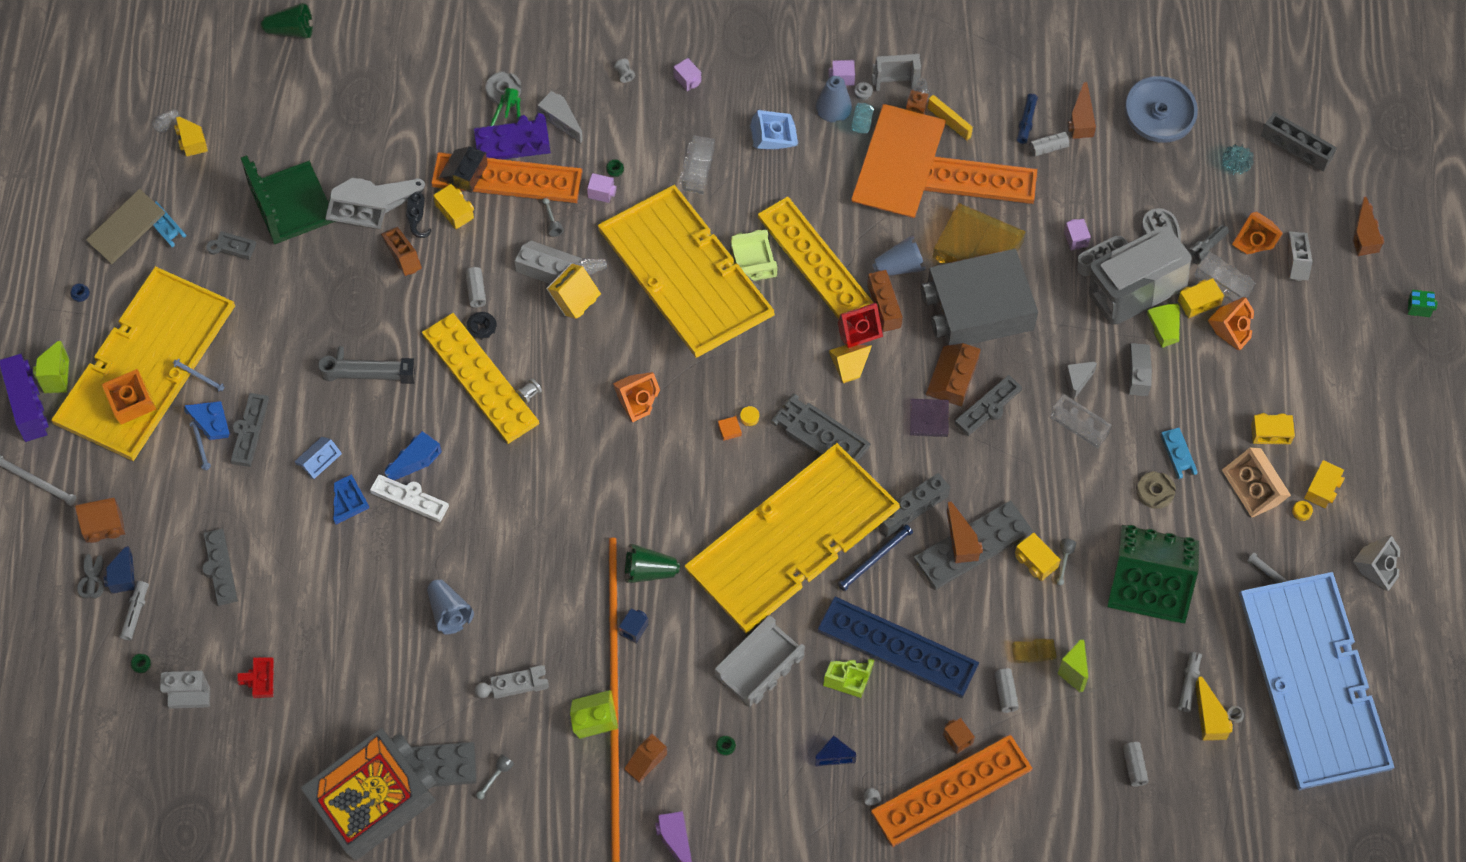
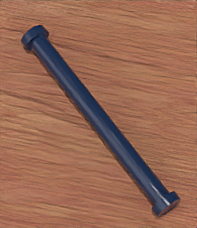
[837,524,913,592]

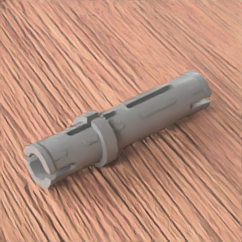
[120,581,149,641]
[1178,652,1202,712]

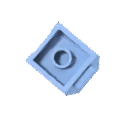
[750,110,798,149]

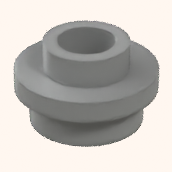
[855,82,873,100]

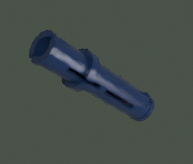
[1016,94,1038,144]

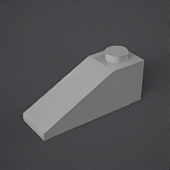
[538,91,583,143]
[1288,231,1313,281]
[1129,343,1152,396]

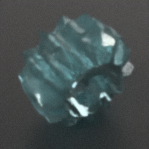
[851,103,874,134]
[1223,143,1254,175]

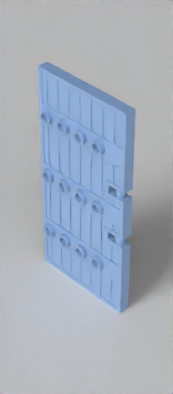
[1239,572,1394,790]

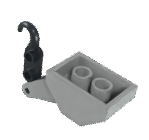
[326,178,431,238]

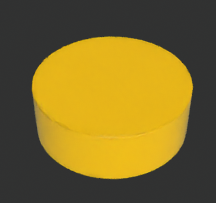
[740,406,759,426]
[1292,501,1313,521]

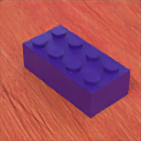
[0,354,49,442]

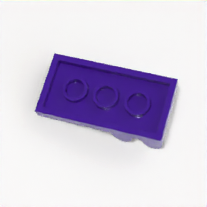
[474,113,551,160]

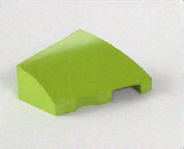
[1147,304,1180,348]
[823,659,875,698]

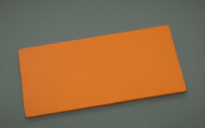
[851,104,946,218]

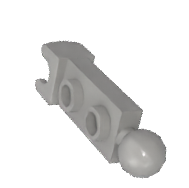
[475,665,549,699]

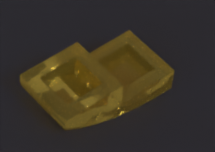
[1011,639,1057,663]

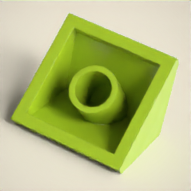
[1058,640,1088,692]

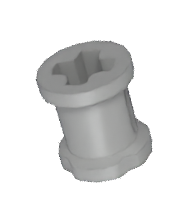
[614,59,635,83]
[516,378,542,403]

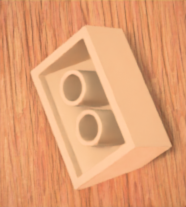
[1222,447,1291,517]

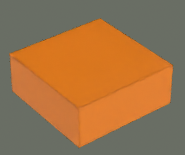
[718,416,742,441]

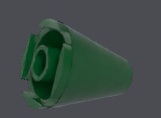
[261,3,313,39]
[625,544,680,583]

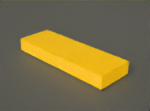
[927,95,973,141]

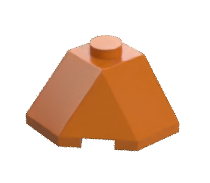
[1232,211,1283,255]
[1208,297,1254,350]
[613,372,660,422]

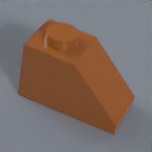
[624,734,667,783]

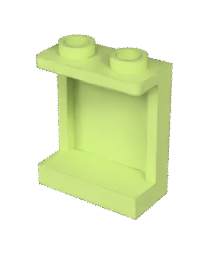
[731,230,777,281]

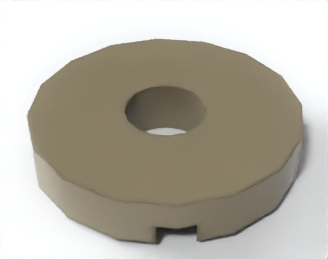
[1137,471,1176,509]

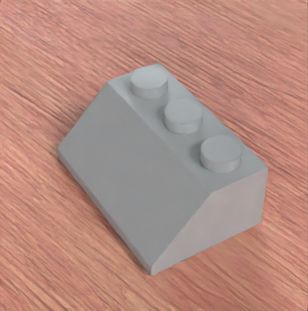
[515,241,582,284]

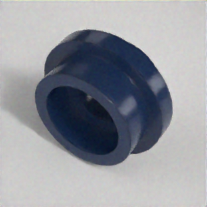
[70,284,90,302]

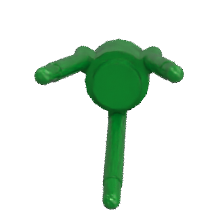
[490,88,521,126]

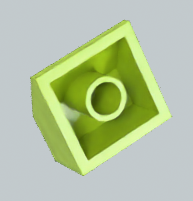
[33,341,69,393]
[570,690,618,739]

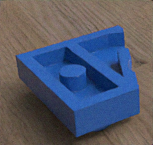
[184,401,230,440]
[333,474,369,525]

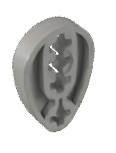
[1141,208,1181,242]

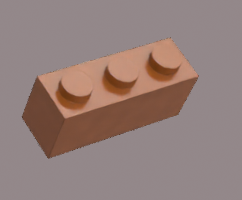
[867,270,903,332]

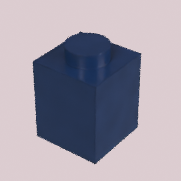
[619,608,649,644]

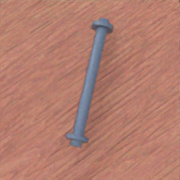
[173,358,225,392]
[189,420,211,470]

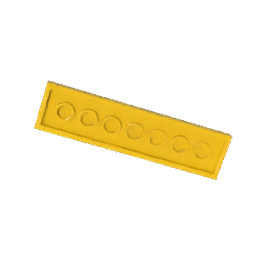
[758,197,874,319]
[422,313,539,444]

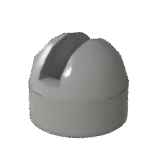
[1227,706,1244,723]
[864,788,881,806]

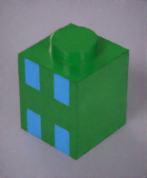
[1408,290,1438,317]

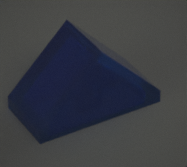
[815,735,857,767]

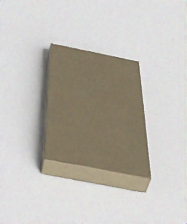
[86,189,165,264]

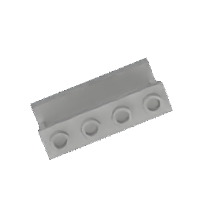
[715,615,805,707]

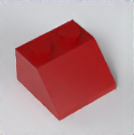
[838,303,883,348]

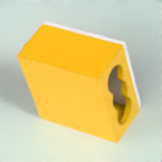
[546,264,601,319]

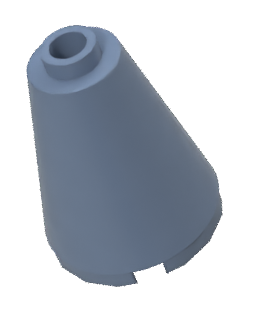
[816,76,852,123]
[872,235,926,276]
[427,580,474,634]

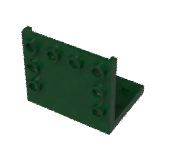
[240,155,336,245]
[1107,525,1199,624]

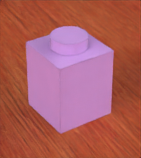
[674,58,701,91]
[829,60,855,86]
[587,173,616,203]
[1064,219,1091,250]

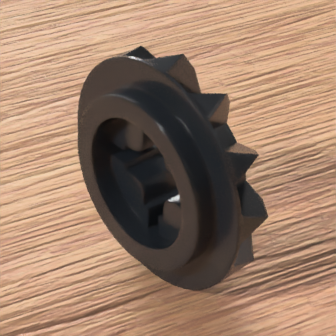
[467,312,497,340]

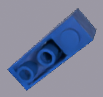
[384,431,442,480]

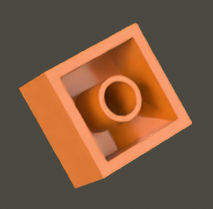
[102,369,156,425]

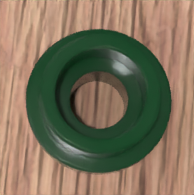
[606,159,624,177]
[131,654,151,674]
[716,736,736,756]

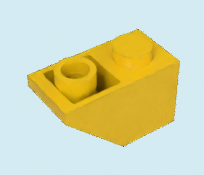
[174,116,208,156]

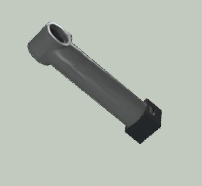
[318,346,416,384]

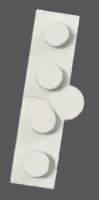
[370,474,449,522]

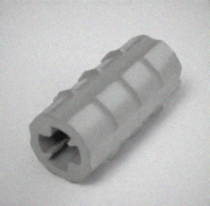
[1029,132,1069,156]
[465,267,486,308]
[995,669,1019,713]
[1123,742,1148,787]

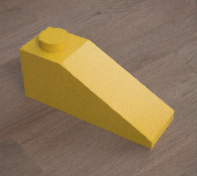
[1195,677,1232,741]

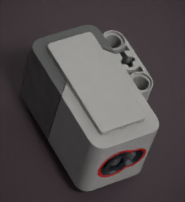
[1077,227,1191,324]

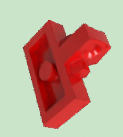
[237,657,274,698]

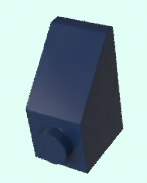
[104,546,135,593]

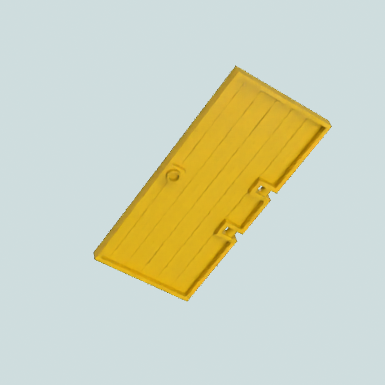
[598,184,775,358]
[52,266,235,461]
[684,443,900,634]

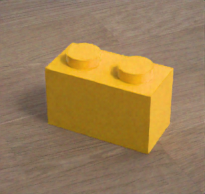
[433,184,474,229]
[1178,278,1224,319]
[1251,413,1295,444]
[1304,460,1345,509]
[1015,533,1061,581]

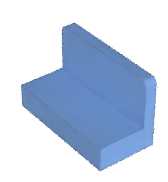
[294,437,342,479]

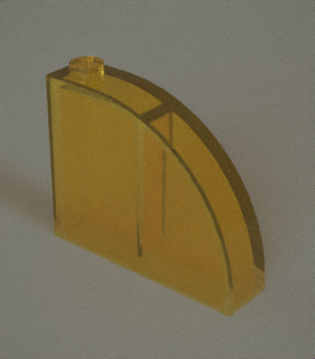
[933,203,1026,264]

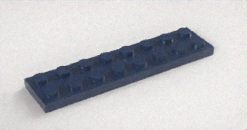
[818,596,979,699]

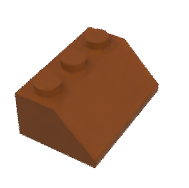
[926,343,981,407]

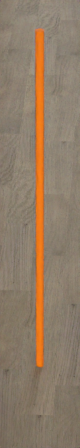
[609,538,620,862]

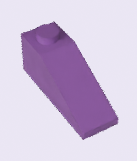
[655,811,692,862]

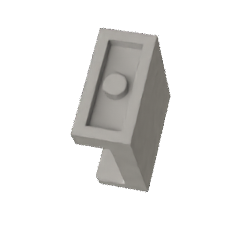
[871,54,921,91]
[160,671,210,709]

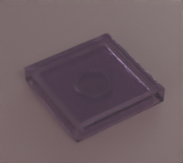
[910,399,949,437]

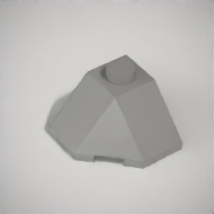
[1353,535,1400,591]

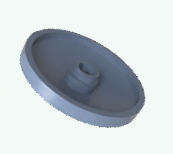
[1125,76,1198,143]

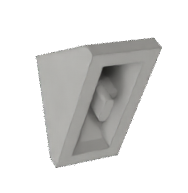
[1066,362,1097,399]

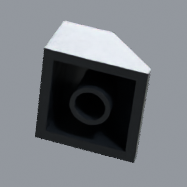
[438,146,488,193]

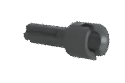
[1187,225,1229,265]

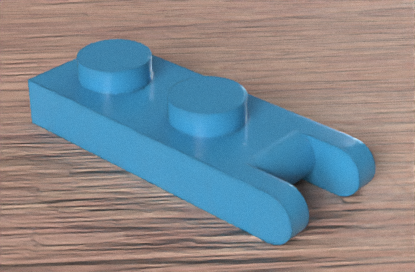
[153,201,187,248]
[1161,427,1197,479]

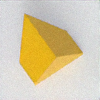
[829,345,872,383]

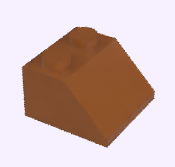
[75,497,125,543]

